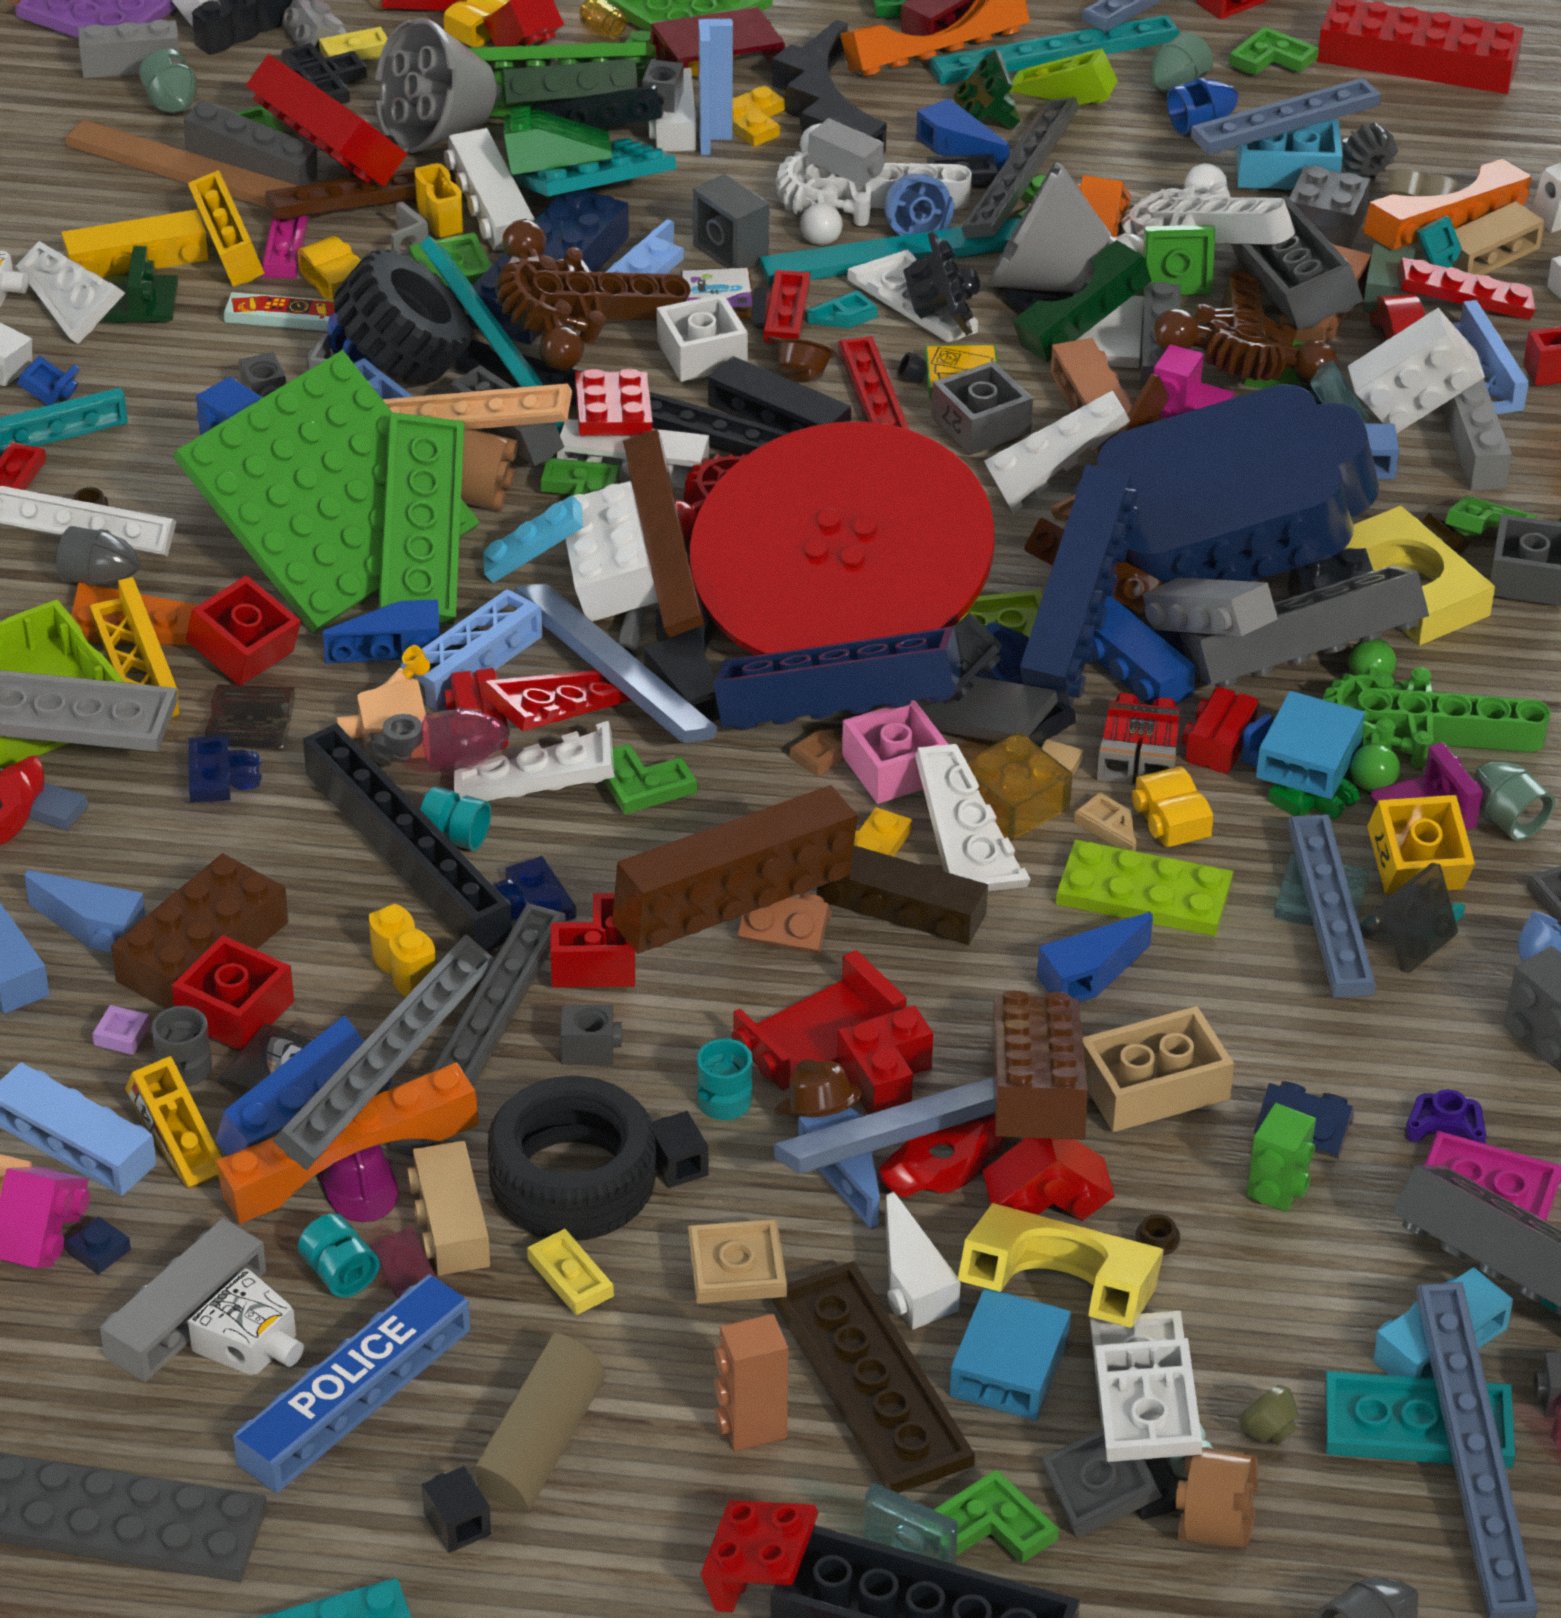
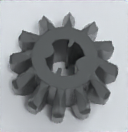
[1342,122,1398,179]

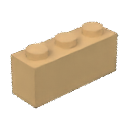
[1452,201,1544,276]
[407,1141,490,1276]

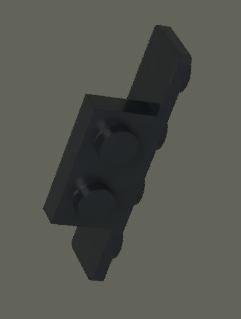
[530,86,664,128]
[903,231,973,336]

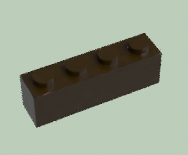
[816,845,988,945]

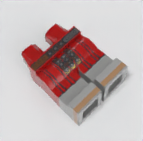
[1097,693,1180,785]

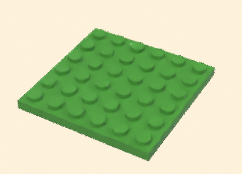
[172,350,480,634]

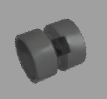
[151,1006,212,1087]

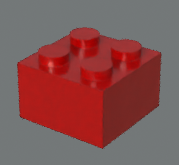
[186,575,301,686]
[171,935,294,1053]

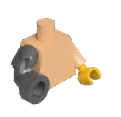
[337,645,430,767]

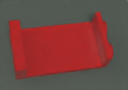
[731,950,907,1091]

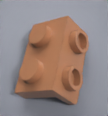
[738,893,832,955]

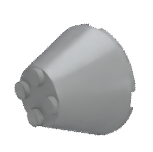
[374,18,501,153]
[987,161,1116,294]

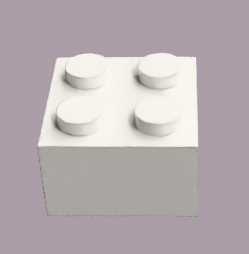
[657,294,748,382]

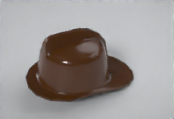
[766,336,837,383]
[775,1059,862,1118]

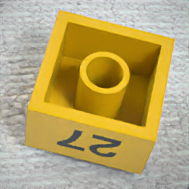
[1367,795,1475,895]

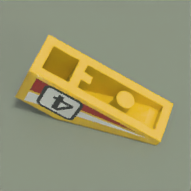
[125,1056,222,1189]

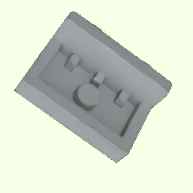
[282,0,347,47]

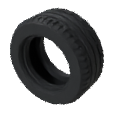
[488,1076,656,1241]

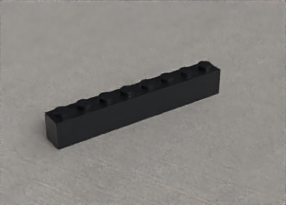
[303,723,512,952]

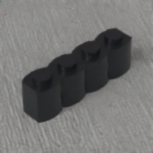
[192,0,311,55]

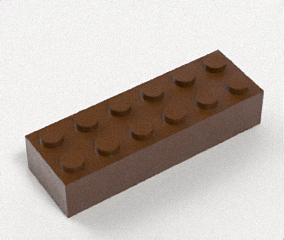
[612,785,858,954]
[992,991,1088,1140]

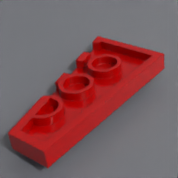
[482,670,631,732]

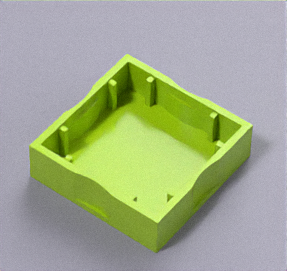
[0,599,126,769]

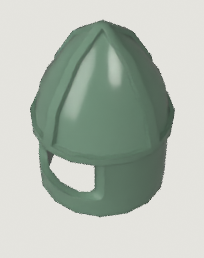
[1150,32,1213,93]
[139,49,197,113]
[1474,762,1555,841]

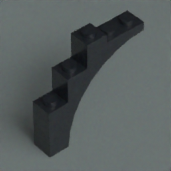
[771,19,887,153]
[644,599,720,722]

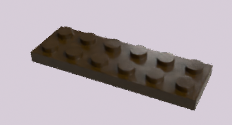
[772,1261,975,1497]

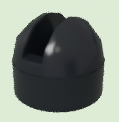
[958,268,980,299]
[897,352,927,383]

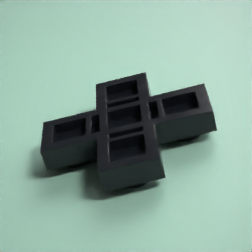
[281,43,367,104]

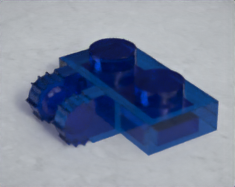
[189,735,262,803]
[493,856,576,921]

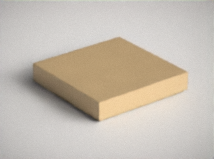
[688,1219,787,1304]

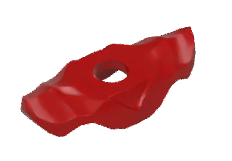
[0,755,45,845]
[876,1113,1004,1198]

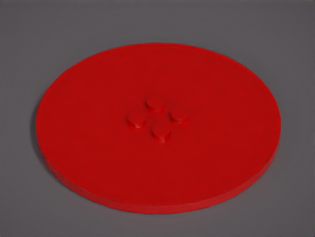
[690,421,995,655]

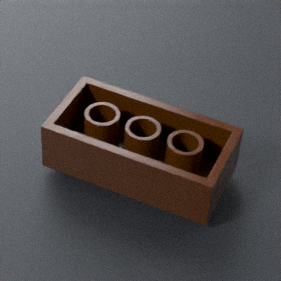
[111,853,289,1009]

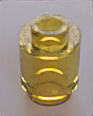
[580,0,627,39]

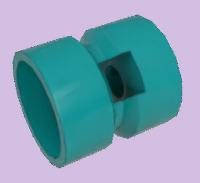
[420,786,491,852]
[697,1038,752,1120]
[297,1213,380,1298]

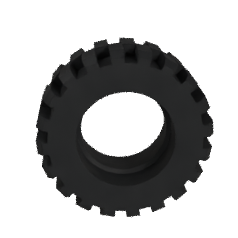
[334,249,472,384]

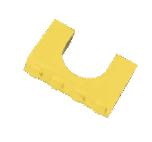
[1343,505,1495,646]
[958,1203,1164,1328]

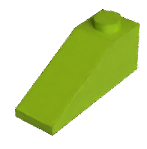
[1010,48,1118,105]

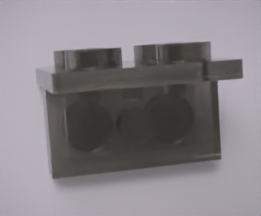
[1359,863,1458,973]

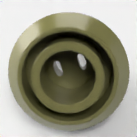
[1239,1385,1299,1445]

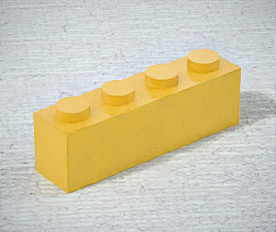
[188,170,265,287]
[61,209,208,278]

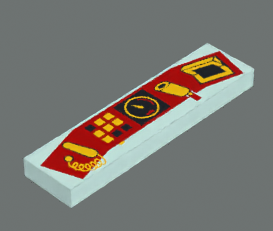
[224,292,335,331]

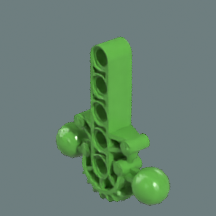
[1323,639,1551,793]

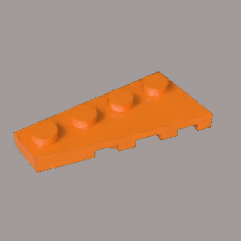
[71,582,199,645]

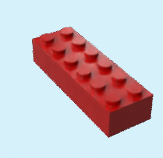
[1317,0,1524,94]
[245,53,407,187]

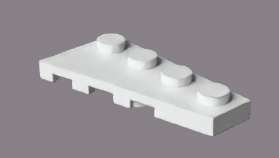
[984,390,1130,514]

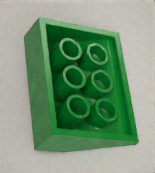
[504,106,612,175]

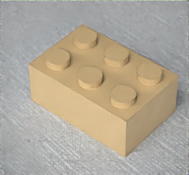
[1083,1006,1234,1132]

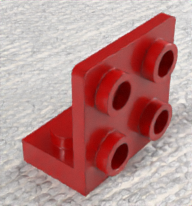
[700,1500,818,1613]

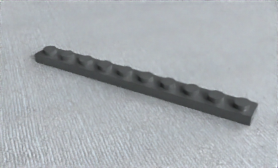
[273,934,494,1171]

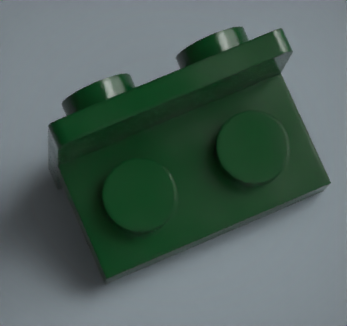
[954,49,1020,130]
[103,246,178,323]

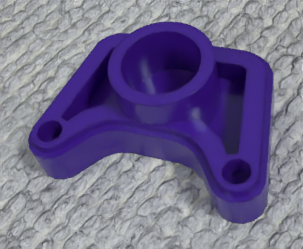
[1404,1089,1487,1144]

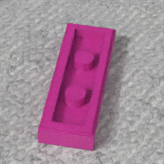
[261,214,309,278]

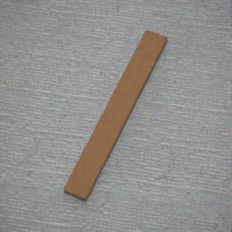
[65,120,297,209]

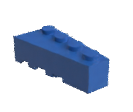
[216,1015,392,1156]

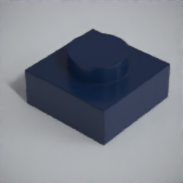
[66,1216,131,1275]

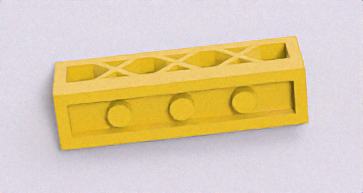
[90,577,179,717]

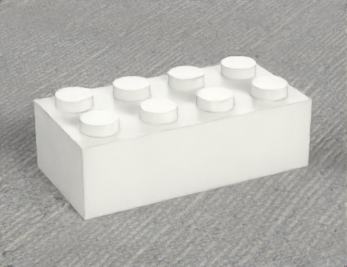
[560,481,658,621]

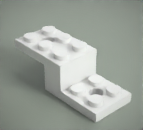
[1090,1311,1203,1462]

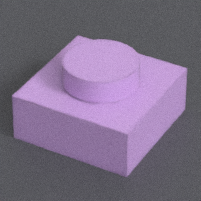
[92,1005,150,1055]

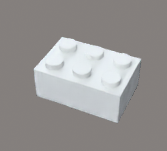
[1348,308,1485,434]

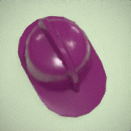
[319,1144,399,1222]

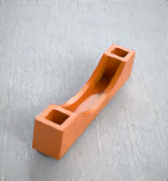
[840,0,1030,76]
[1363,159,1532,250]
[216,1062,479,1224]

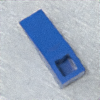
[916,98,1010,172]
[323,599,440,663]
[1037,912,1153,1002]

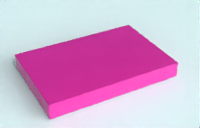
[1424,1131,1561,1221]

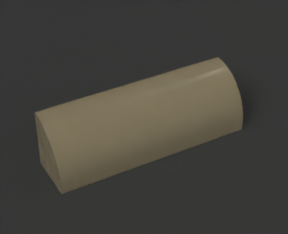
[476,1332,605,1512]

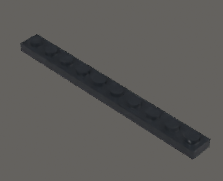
[456,340,791,455]

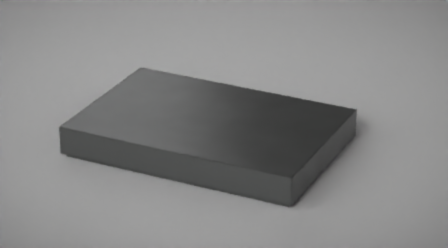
[923,676,1058,746]

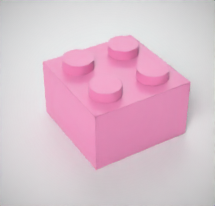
[842,700,949,804]

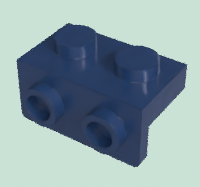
[1254,1081,1355,1159]

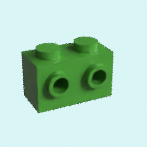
[1247,1103,1316,1212]

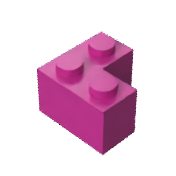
[1154,344,1235,418]
[0,1167,90,1268]

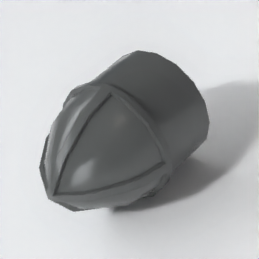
[56,526,141,587]
[1318,1576,1418,1618]

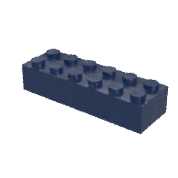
[468,189,629,345]
[1020,464,1139,708]
[713,626,962,730]

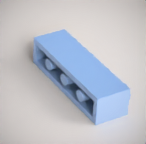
[0,1062,157,1196]

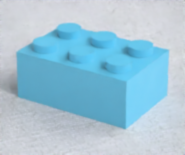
[1235,119,1342,191]

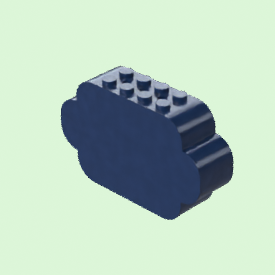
[1071,384,1379,585]

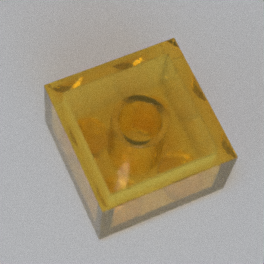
[966,731,1073,842]

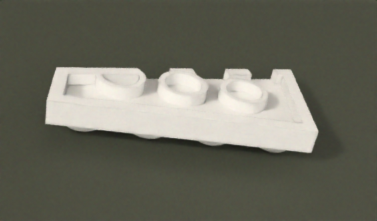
[16,241,125,344]
[847,250,978,342]
[454,720,614,801]
[915,744,1031,891]

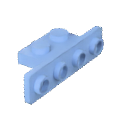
[606,219,684,274]

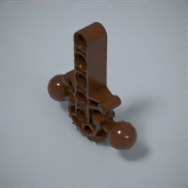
[495,219,691,371]
[1153,272,1338,385]

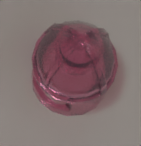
[422,706,510,772]

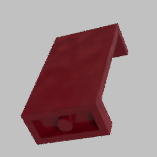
[649,6,785,68]

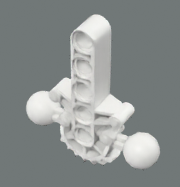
[775,123,972,246]
[1115,163,1295,255]

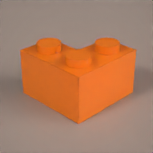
[1076,175,1131,238]

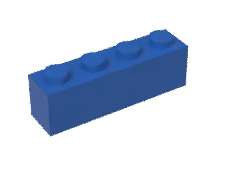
[1093,596,1196,705]

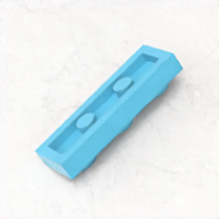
[483,495,583,583]

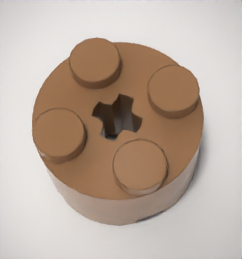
[461,429,518,512]
[1176,1447,1258,1548]

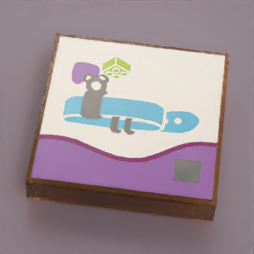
[680,267,753,319]

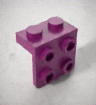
[1370,742,1483,830]

